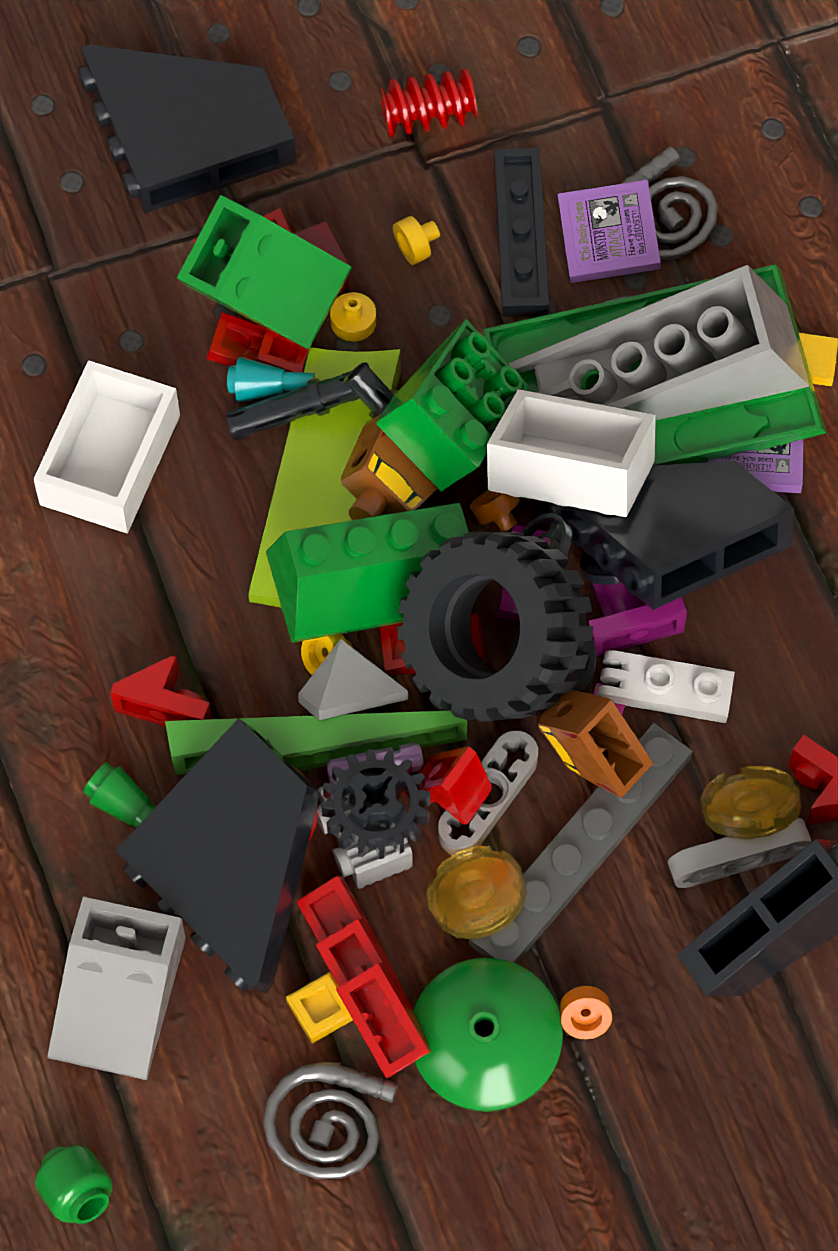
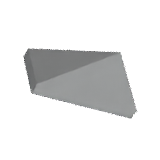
[298,639,408,720]

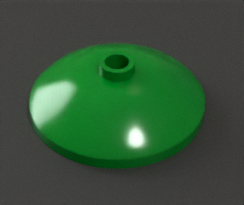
[414,958,563,1112]

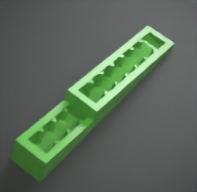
[165,710,467,775]

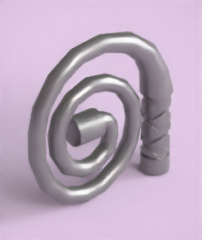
[621,146,718,260]
[263,1062,398,1179]

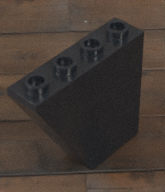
[77,45,296,213]
[537,461,794,610]
[115,718,320,993]
[676,839,838,996]

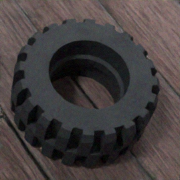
[397,532,593,721]

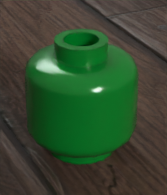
[35,1145,113,1224]

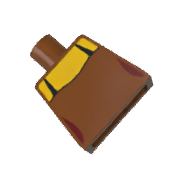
[341,413,438,520]
[538,689,654,798]

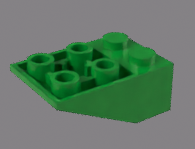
[177,195,352,350]
[376,319,530,491]

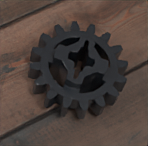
[321,749,430,859]

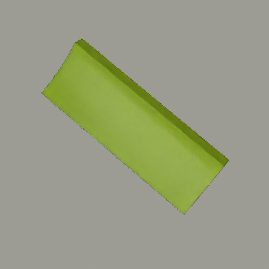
[249,347,401,608]

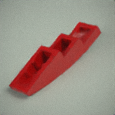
[296,876,432,1078]

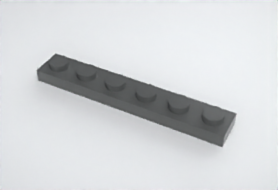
[468,723,693,964]

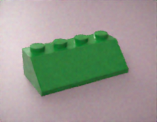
[266,503,469,643]

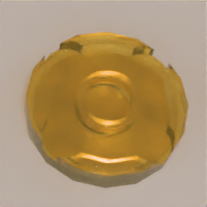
[701,766,802,839]
[426,846,527,939]

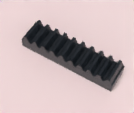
[494,148,549,317]

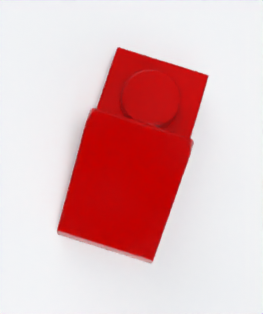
[110,656,212,727]
[788,735,838,824]
[403,746,492,825]

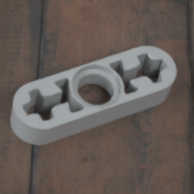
[438,731,538,857]
[667,818,812,888]

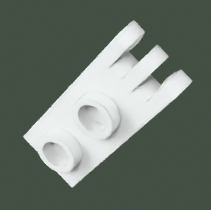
[597,650,735,723]

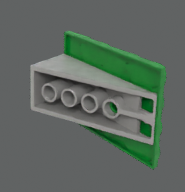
[483,264,827,499]

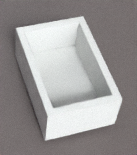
[34,360,180,534]
[487,389,656,517]

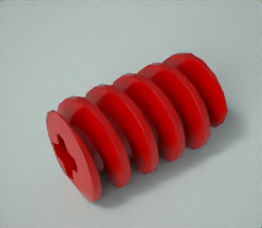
[380,68,477,137]

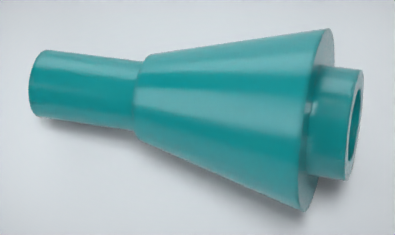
[227,356,315,403]

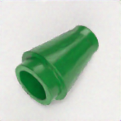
[83,762,156,828]

